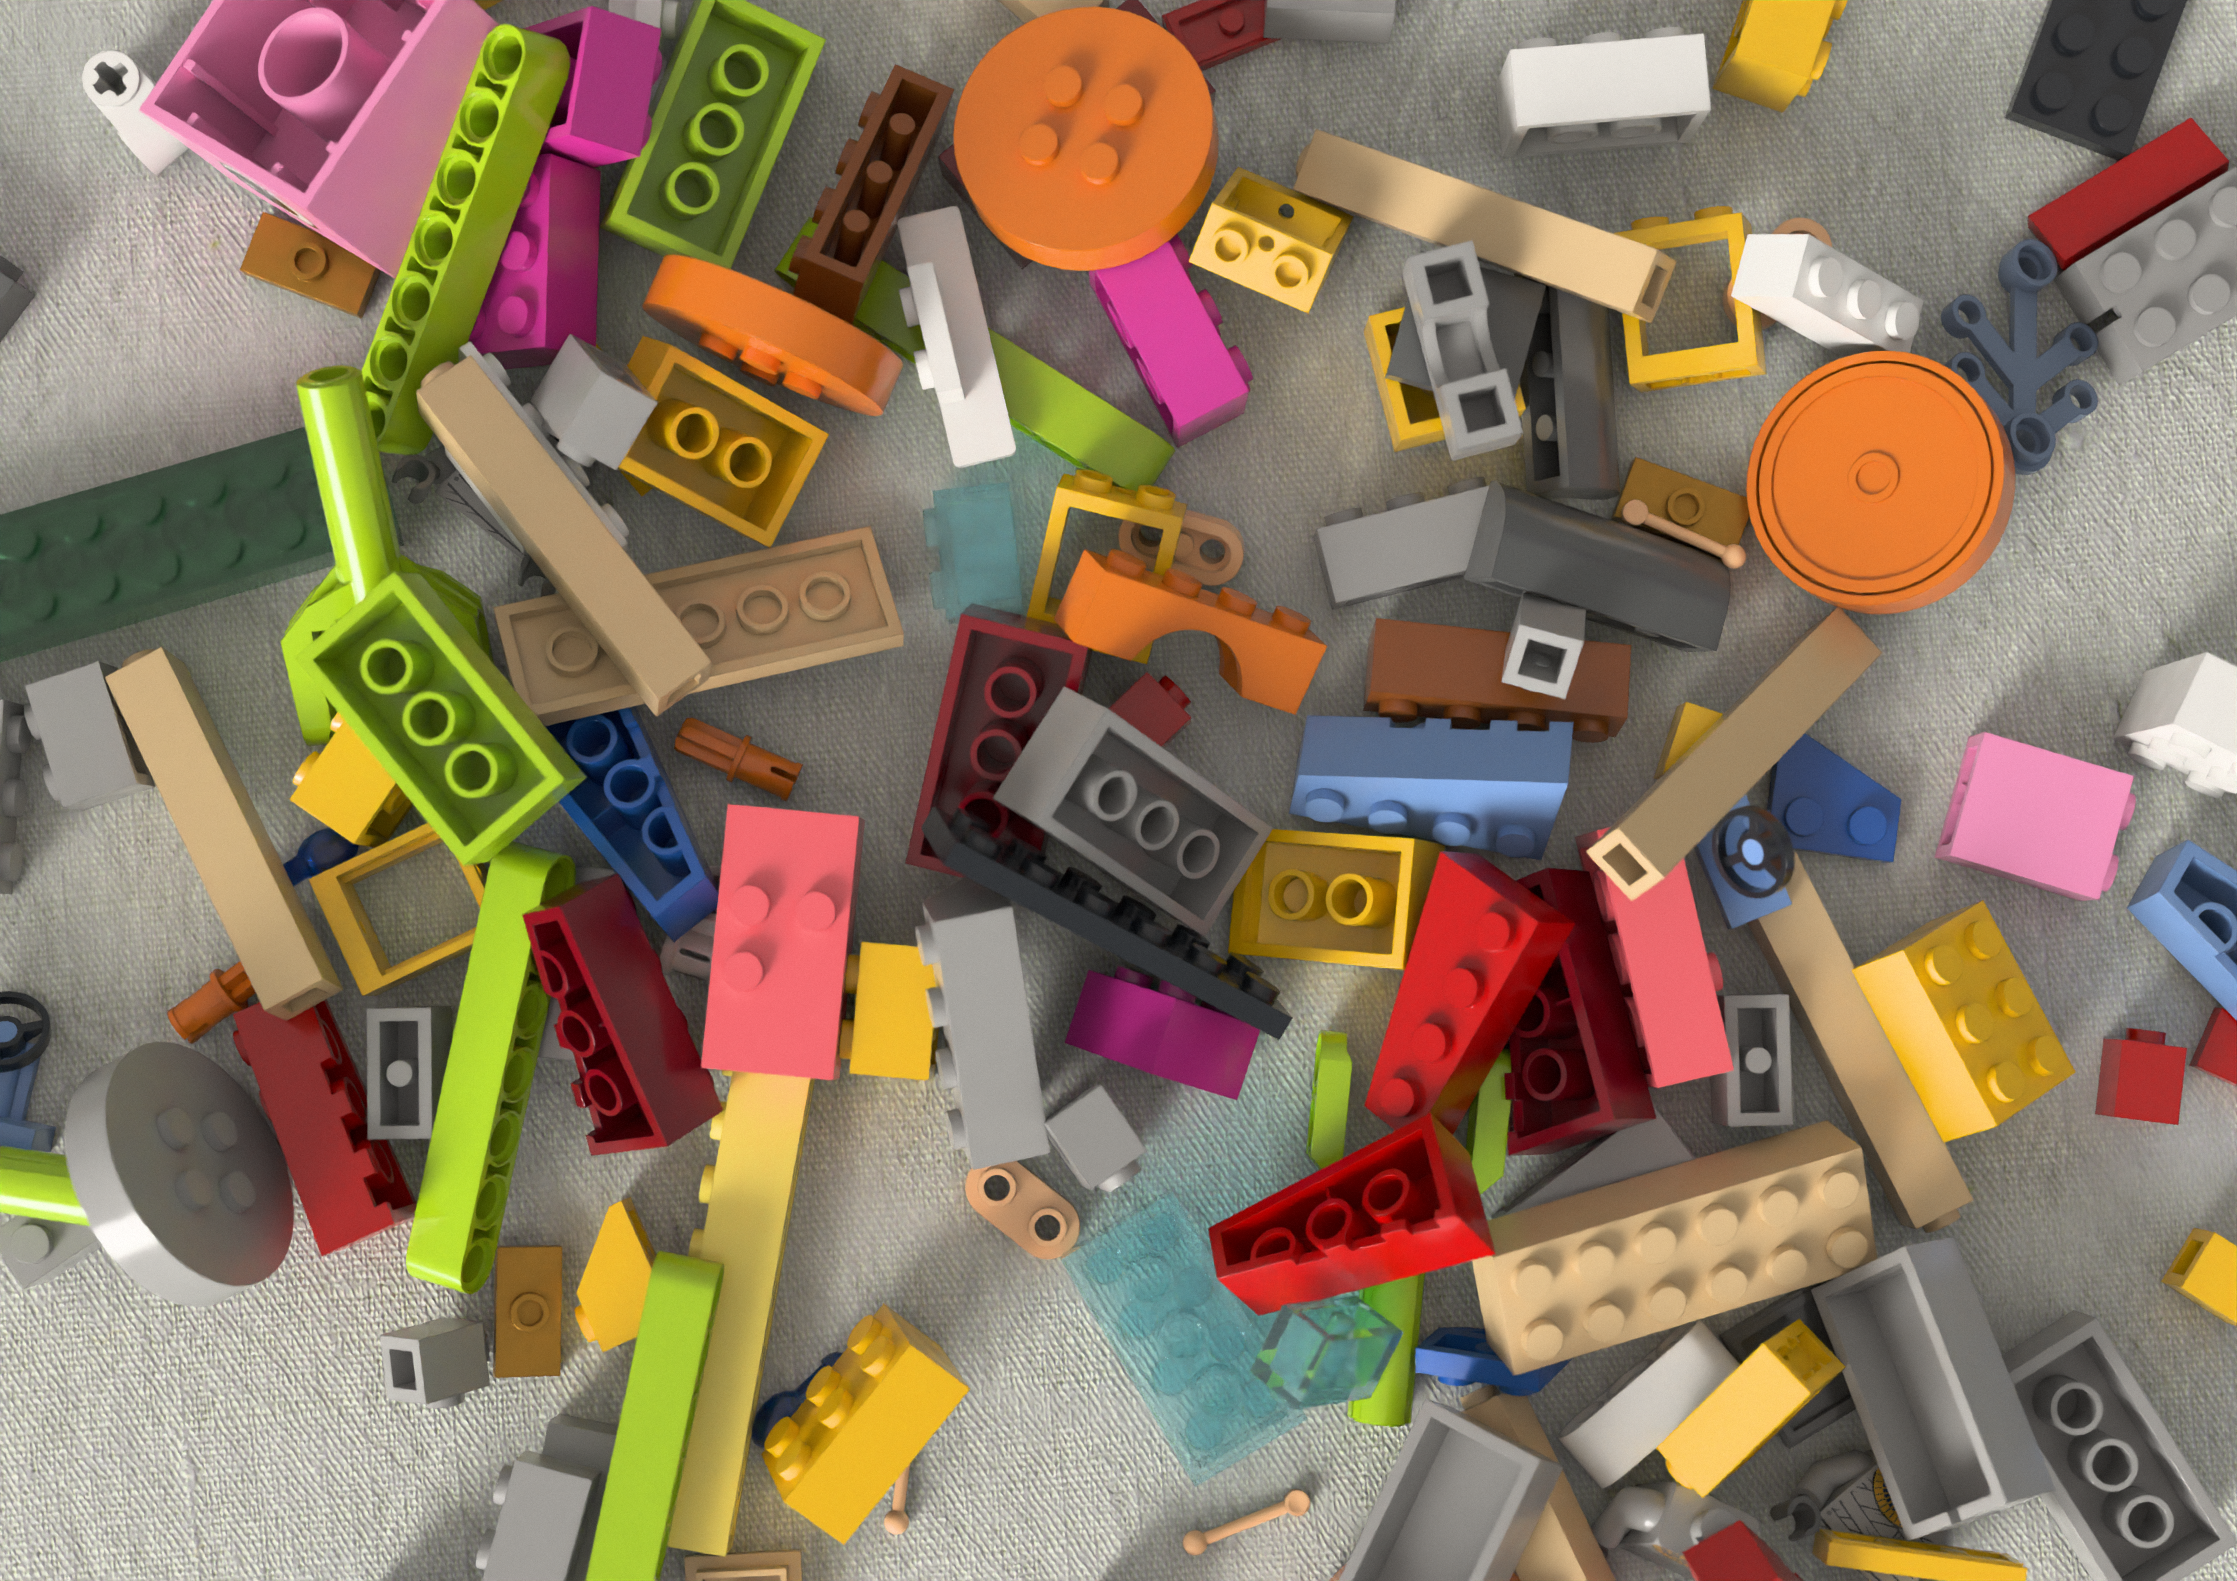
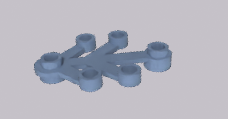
[1941,239,2098,475]

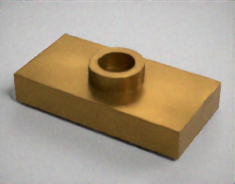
[240,212,381,319]
[1611,457,1750,554]
[493,1245,562,1378]

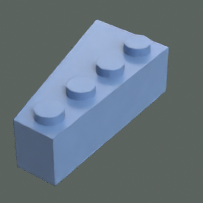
[1289,715,1574,860]
[2127,840,2237,1021]

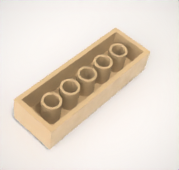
[1472,1120,1877,1376]

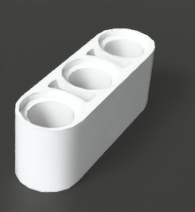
[1558,1319,1740,1488]

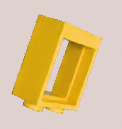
[1189,166,1354,313]
[1614,206,1767,393]
[1027,469,1188,664]
[308,823,488,996]
[1656,1319,1846,1498]

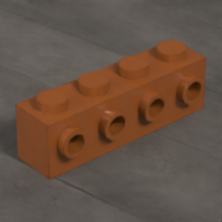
[788,64,954,325]
[1363,618,1632,743]

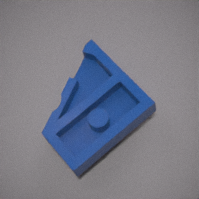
[1767,733,1901,863]
[1415,1327,1573,1396]

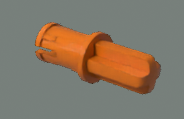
[674,718,803,802]
[167,961,256,1044]

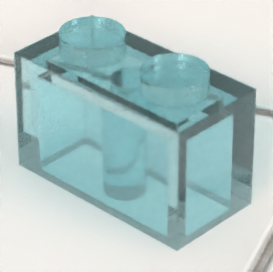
[923,482,1025,624]
[1250,1296,1404,1410]

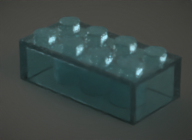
[1061,1187,1308,1487]

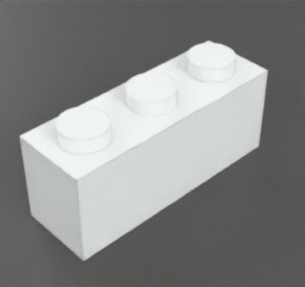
[1731,234,1924,357]

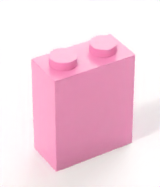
[1934,732,2136,901]

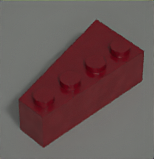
[1504,868,1656,1156]
[522,874,724,1156]

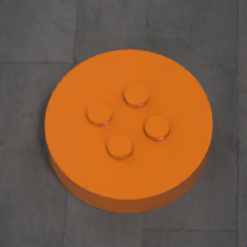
[953,7,1219,271]
[642,255,903,416]
[1746,351,2016,614]

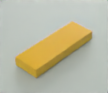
[1812,1529,2027,1581]

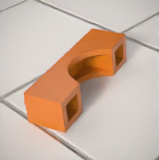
[1053,549,1327,715]

